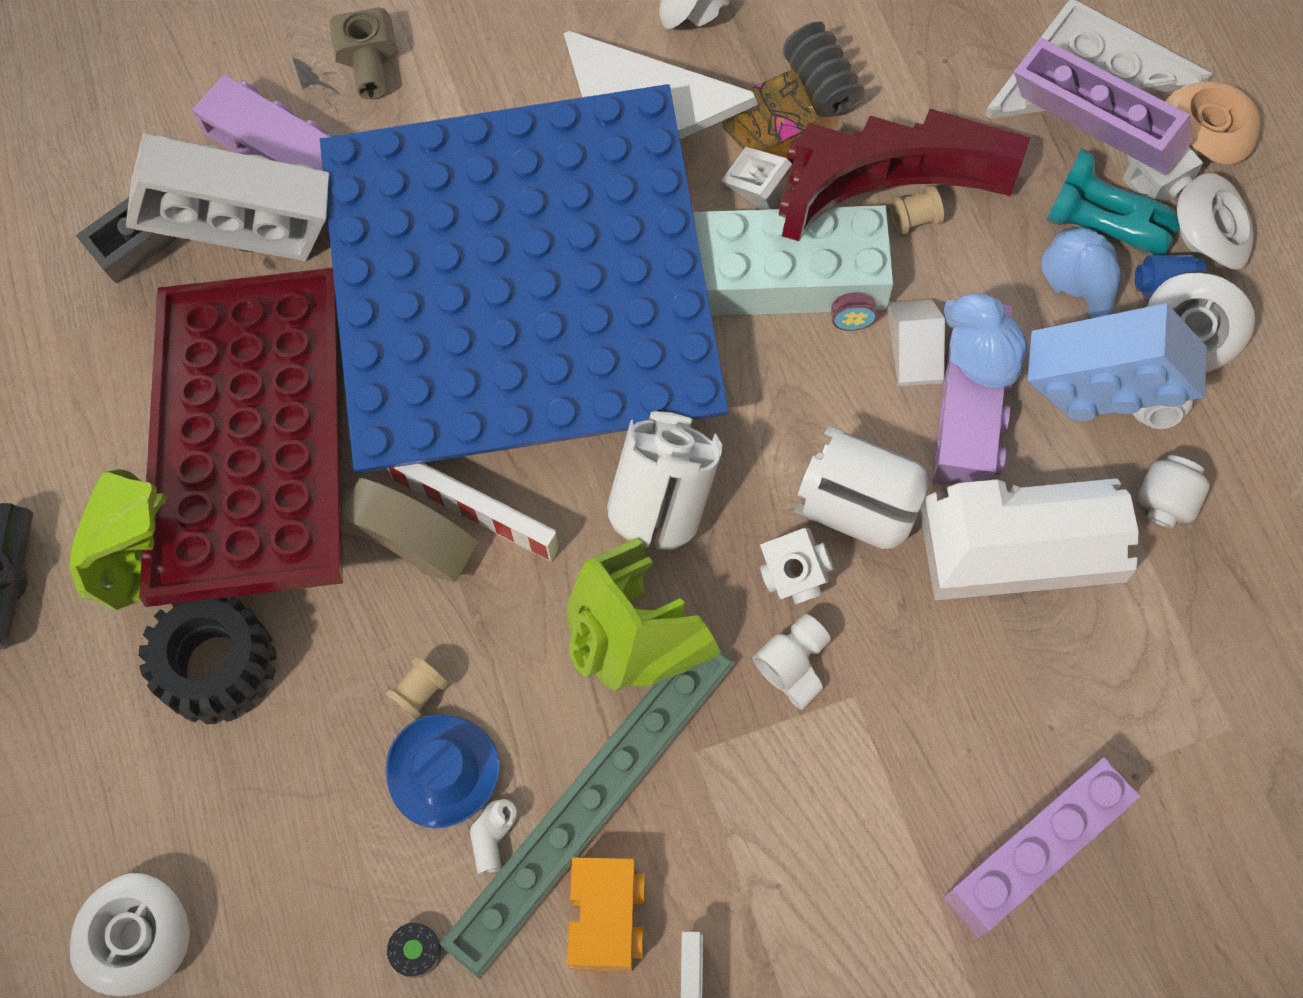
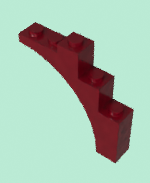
[779,108,1030,242]

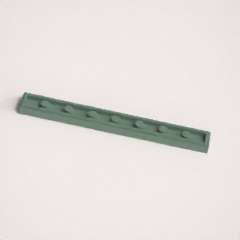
[439,653,734,979]

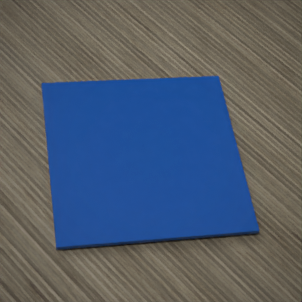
[319,84,729,473]

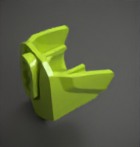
[70,469,167,610]
[566,538,721,691]

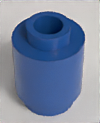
[1135,255,1208,301]

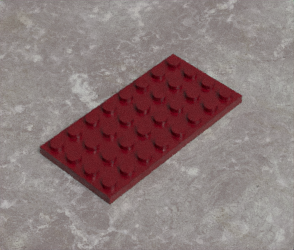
[139,268,343,607]

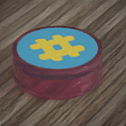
[831,292,877,331]

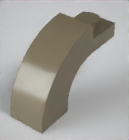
[342,478,478,582]

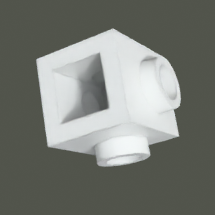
[760,528,834,604]

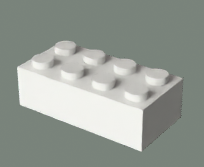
[126,133,329,261]

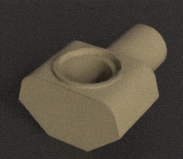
[330,7,397,99]

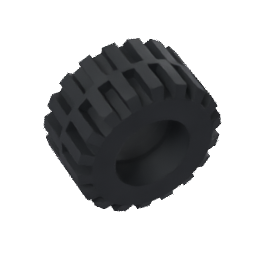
[138,597,277,724]

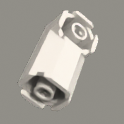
[920,479,1139,601]

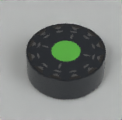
[387,923,441,978]

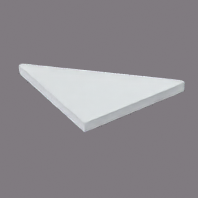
[985,0,1213,119]
[564,31,759,139]

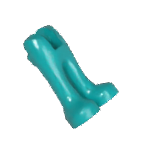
[1046,148,1180,255]

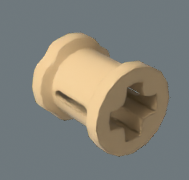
[889,185,944,235]
[383,656,449,721]

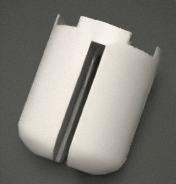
[607,411,723,550]
[793,426,929,549]

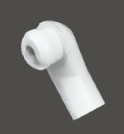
[470,799,518,875]

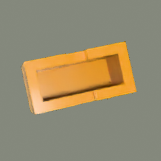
[567,857,645,972]

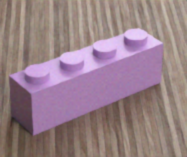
[1014,37,1193,176]
[192,74,330,171]
[932,298,1012,485]
[943,757,1140,938]

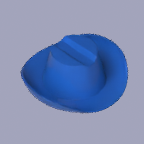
[386,714,500,828]

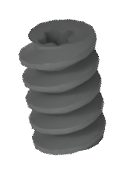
[783,21,866,117]

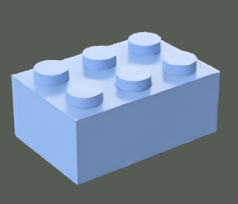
[1028,303,1207,421]

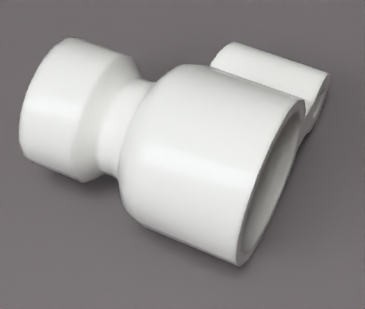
[752,613,831,710]

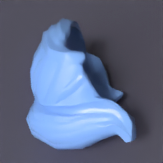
[1041,226,1120,318]
[944,293,1028,388]

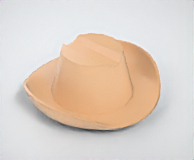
[1165,82,1260,165]

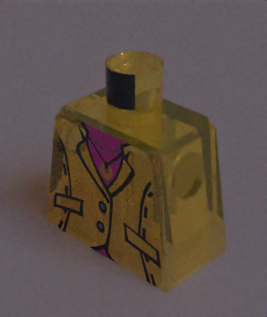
[722,68,819,169]

